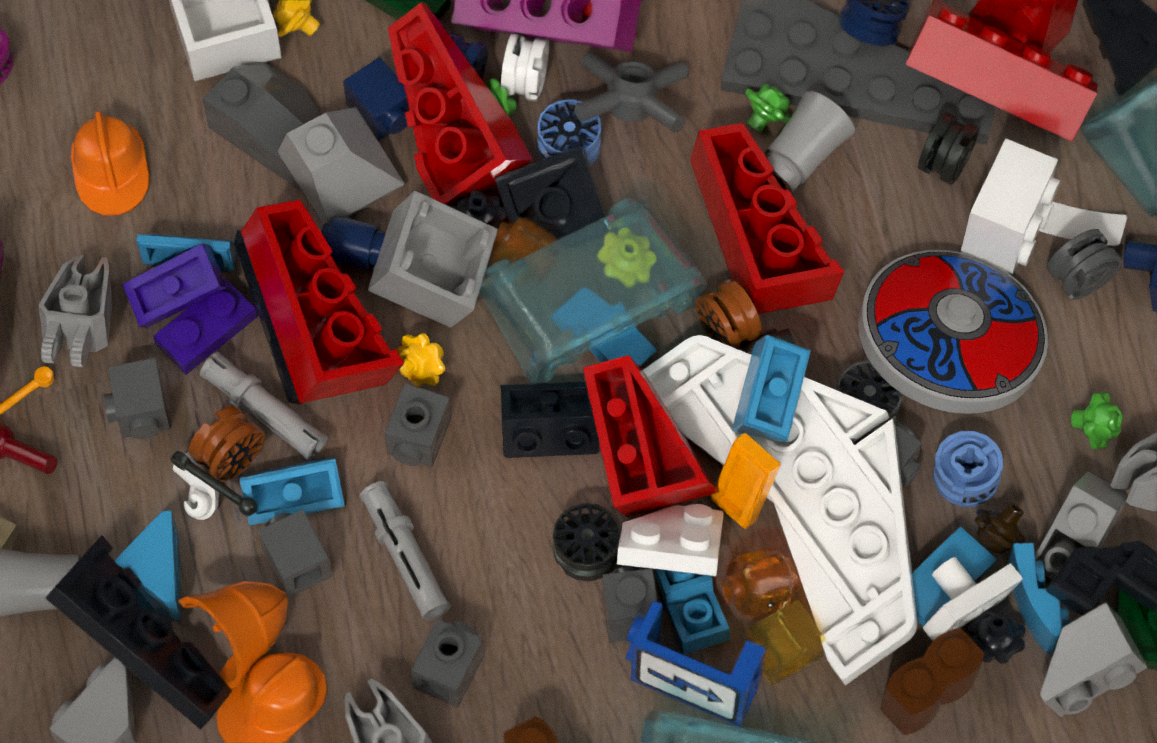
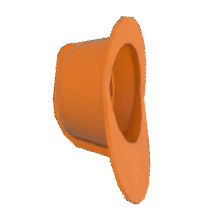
[71,111,149,216]
[216,652,327,743]

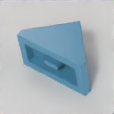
[115,510,182,621]

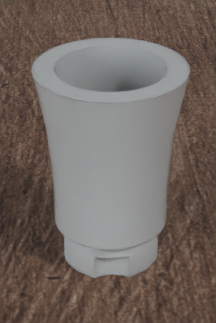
[765,91,855,193]
[0,548,80,617]

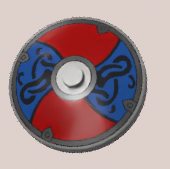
[858,250,1048,414]

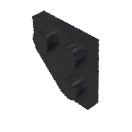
[495,146,614,251]

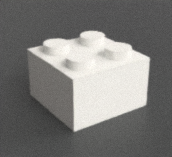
[169,0,281,82]
[961,139,1061,276]

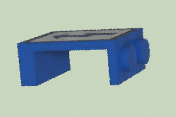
[626,601,766,727]

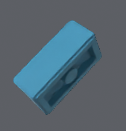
[136,233,237,272]
[732,335,811,442]
[239,456,345,526]

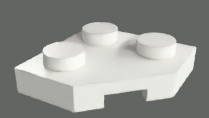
[617,504,724,576]

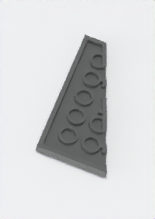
[721,0,995,145]

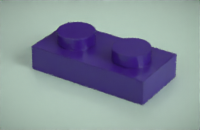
[122,243,227,328]
[153,279,258,375]

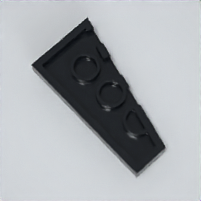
[45,535,232,730]

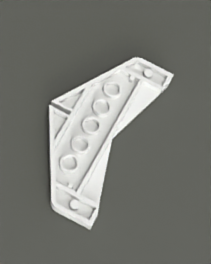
[643,335,917,685]

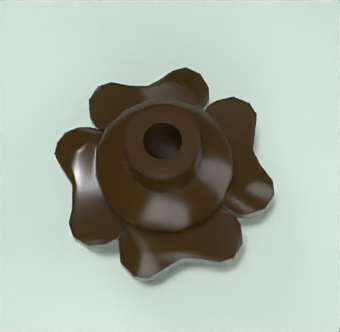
[974,502,1026,554]

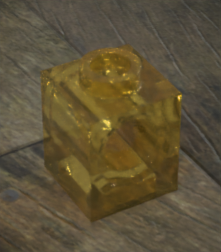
[746,599,826,686]

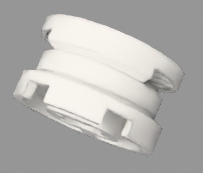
[501,33,549,102]

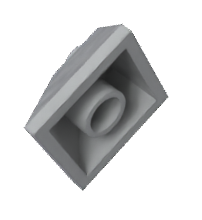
[278,107,405,225]

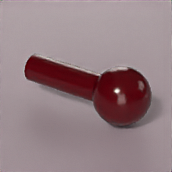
[0,423,57,474]

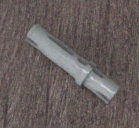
[200,352,328,461]
[359,481,451,621]

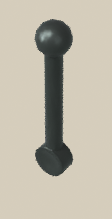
[170,450,258,516]

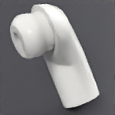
[173,452,219,520]

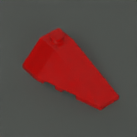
[387,3,533,206]

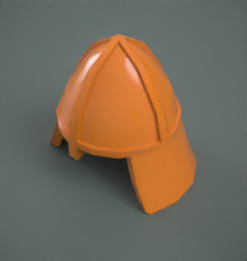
[178,581,288,689]

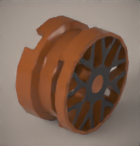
[695,279,763,349]
[189,405,265,482]

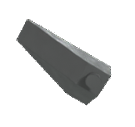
[202,62,361,220]

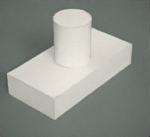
[923,557,1023,641]

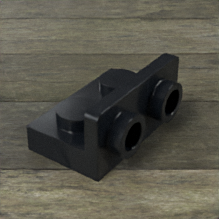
[501,381,599,458]

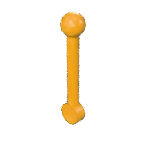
[0,366,54,415]

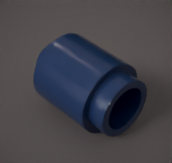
[321,216,386,271]

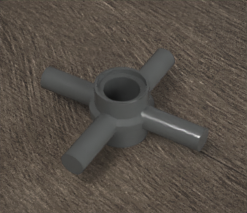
[575,51,689,132]

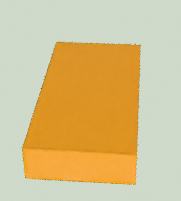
[711,433,781,530]

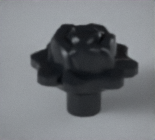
[455,190,507,235]
[966,610,1025,664]

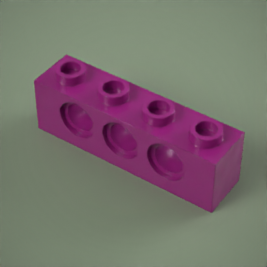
[451,0,641,52]

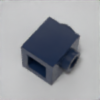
[343,57,409,141]

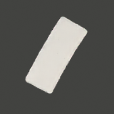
[1039,202,1127,246]

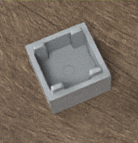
[368,191,498,328]

